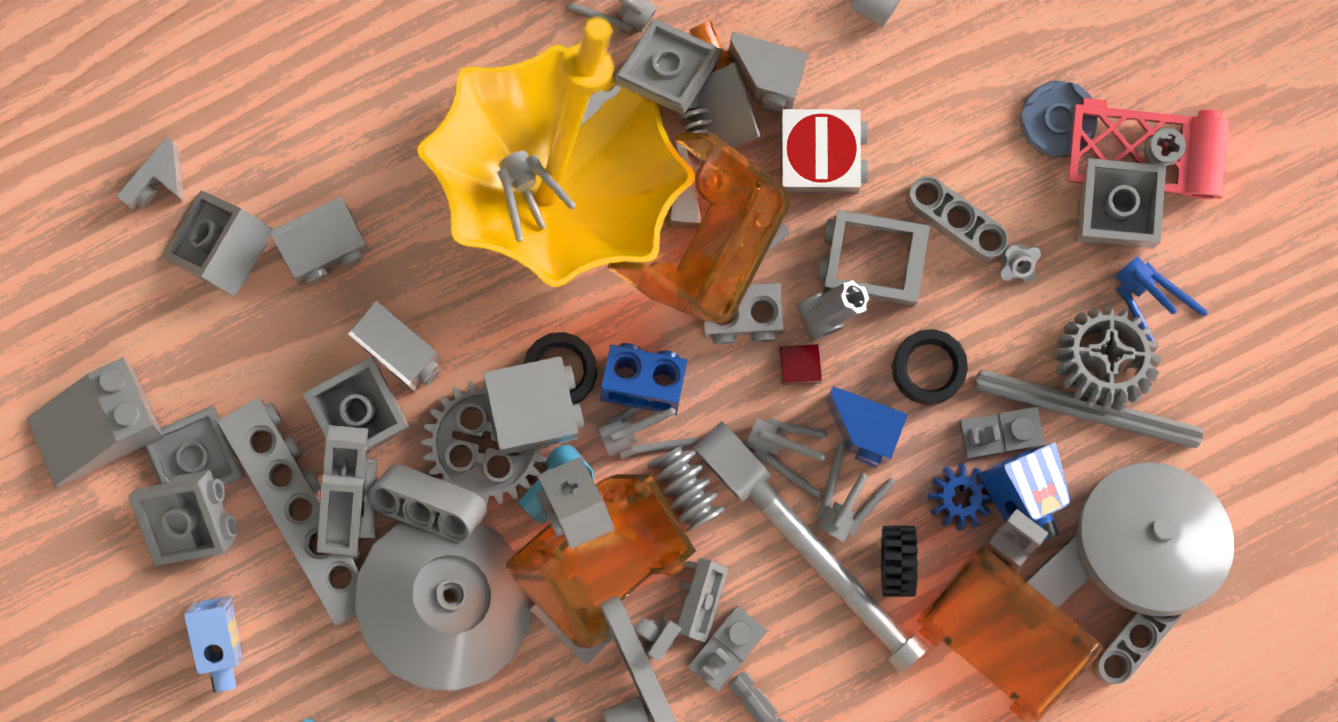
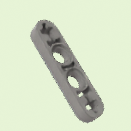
[599,595,676,722]

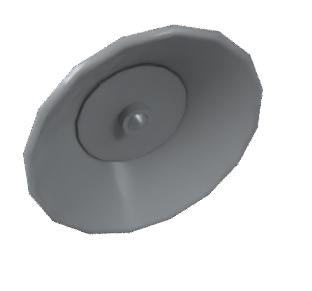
[354,522,532,691]

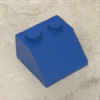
[826,386,908,468]

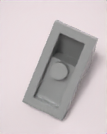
[116,137,183,212]

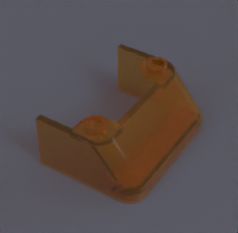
[607,132,790,324]

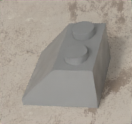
[729,31,808,115]
[1076,158,1166,249]
[162,190,274,297]
[270,197,369,285]
[303,356,410,453]

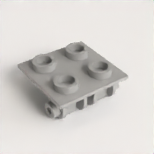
[679,63,760,162]

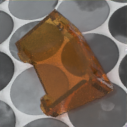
[506,474,696,649]
[915,547,1104,722]

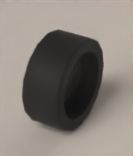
[892,329,968,405]
[523,332,597,405]

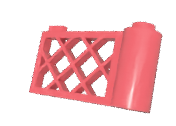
[1067,98,1229,200]

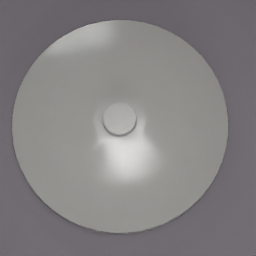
[1077,462,1234,616]

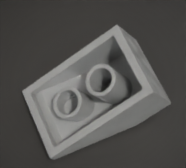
[27,357,164,488]

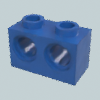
[600,343,687,416]

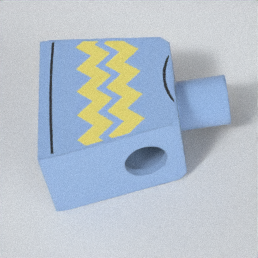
[184,596,242,692]

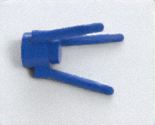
[1115,256,1208,341]

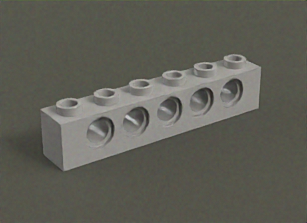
[217,397,361,626]

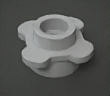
[999,243,1041,282]

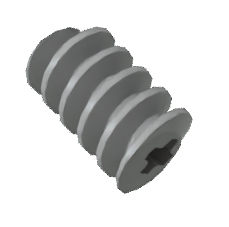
[647,446,725,534]

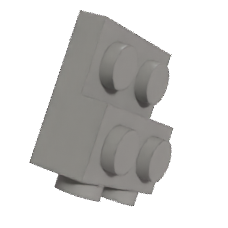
[128,469,238,566]

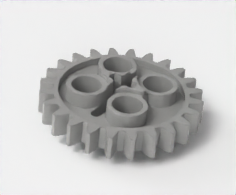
[422,381,550,506]

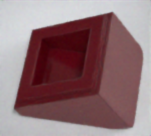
[779,344,822,386]

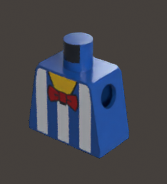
[979,442,1070,541]

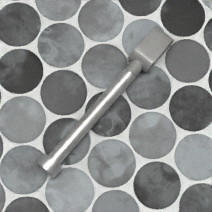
[692,421,929,674]

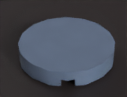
[1020,80,1098,158]

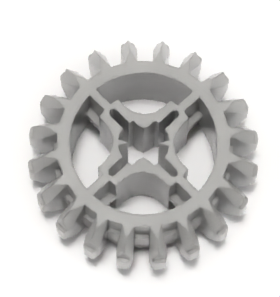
[1054,305,1161,411]

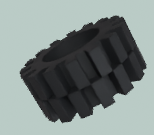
[881,525,918,597]

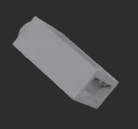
[817,210,930,307]

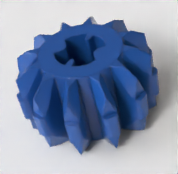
[927,464,993,531]

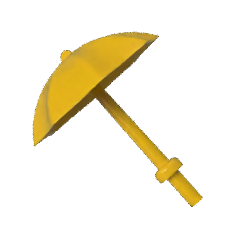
[417,18,695,287]

